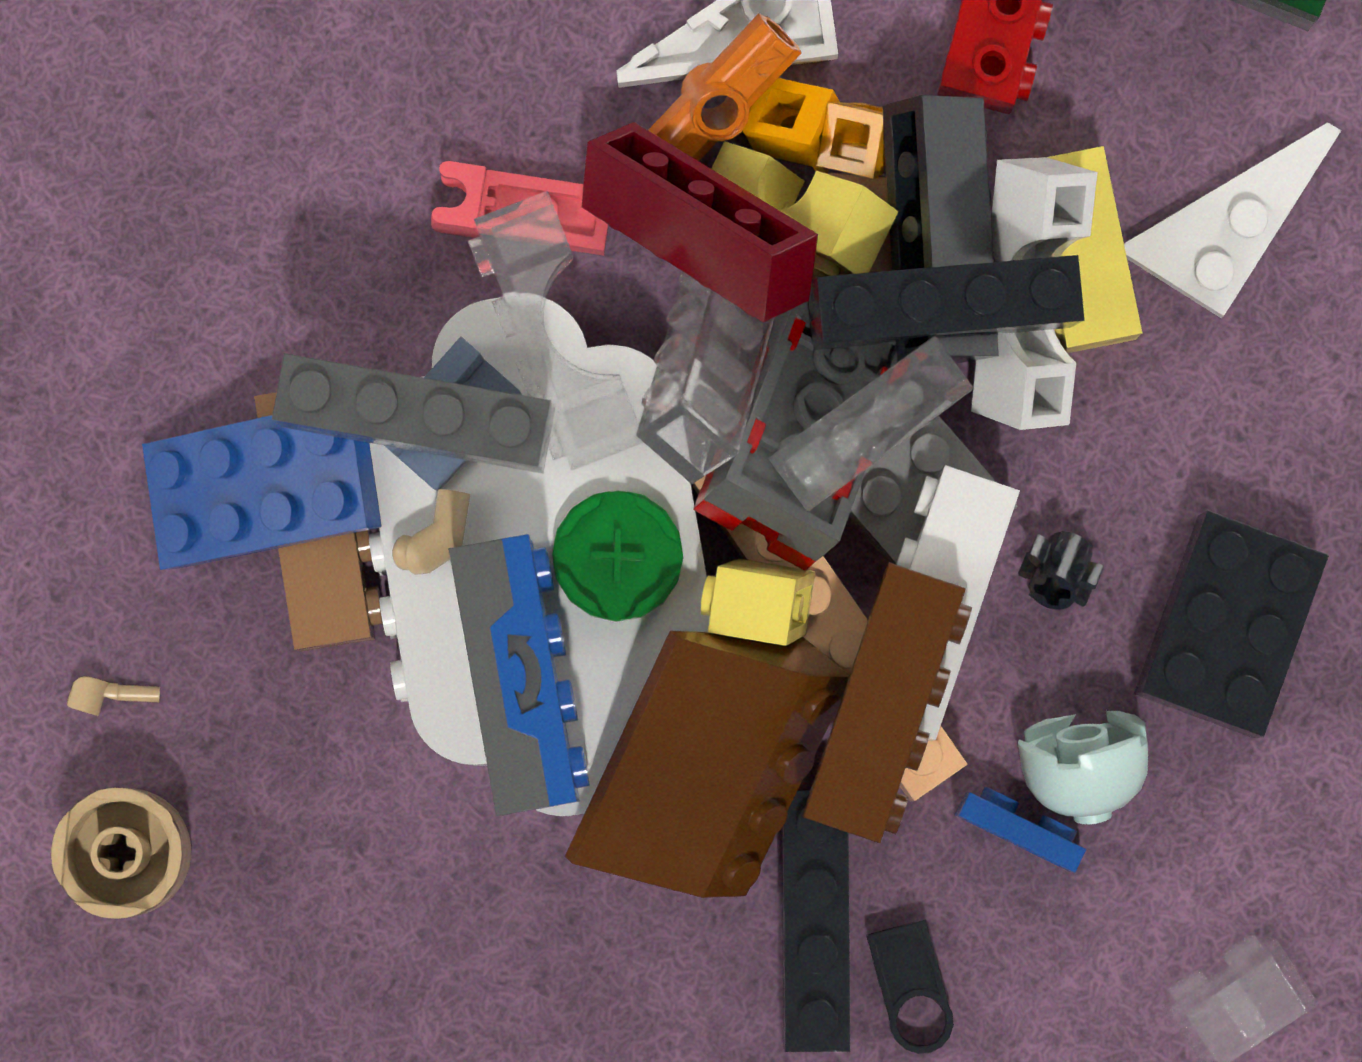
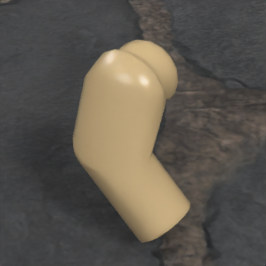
[392,489,470,575]

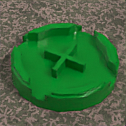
[552,490,683,622]

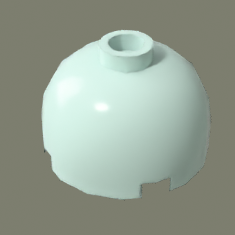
[1018,711,1148,824]

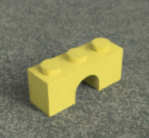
[711,141,899,277]

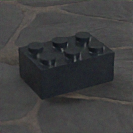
[1134,510,1329,738]

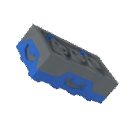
[448,534,590,816]

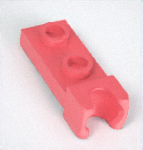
[431,161,609,256]

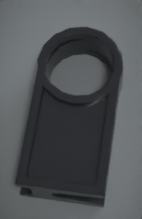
[866,920,954,1054]

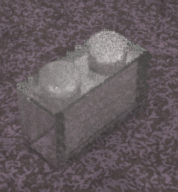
[1161,934,1319,1062]

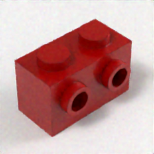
[937,0,1053,115]

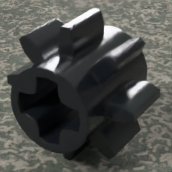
[1018,531,1104,610]

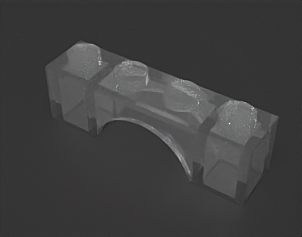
[468,191,644,471]

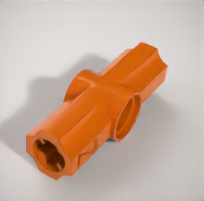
[648,13,801,161]

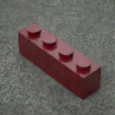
[581,122,818,323]

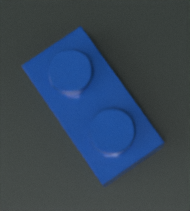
[955,787,1087,873]

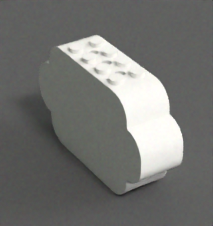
[369,294,710,816]

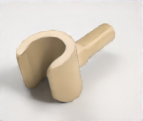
[67,676,160,716]

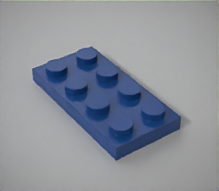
[142,415,382,570]

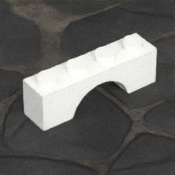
[971,157,1097,430]

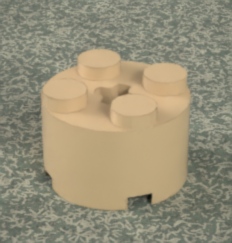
[51,788,191,919]

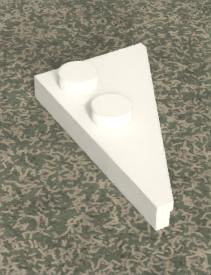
[616,0,838,88]
[1124,122,1341,318]

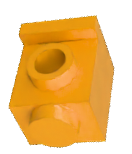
[742,78,840,174]
[817,102,886,179]

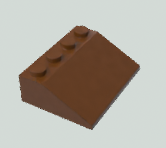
[564,631,849,898]

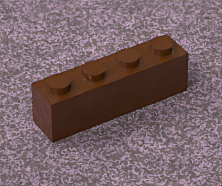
[802,562,972,843]

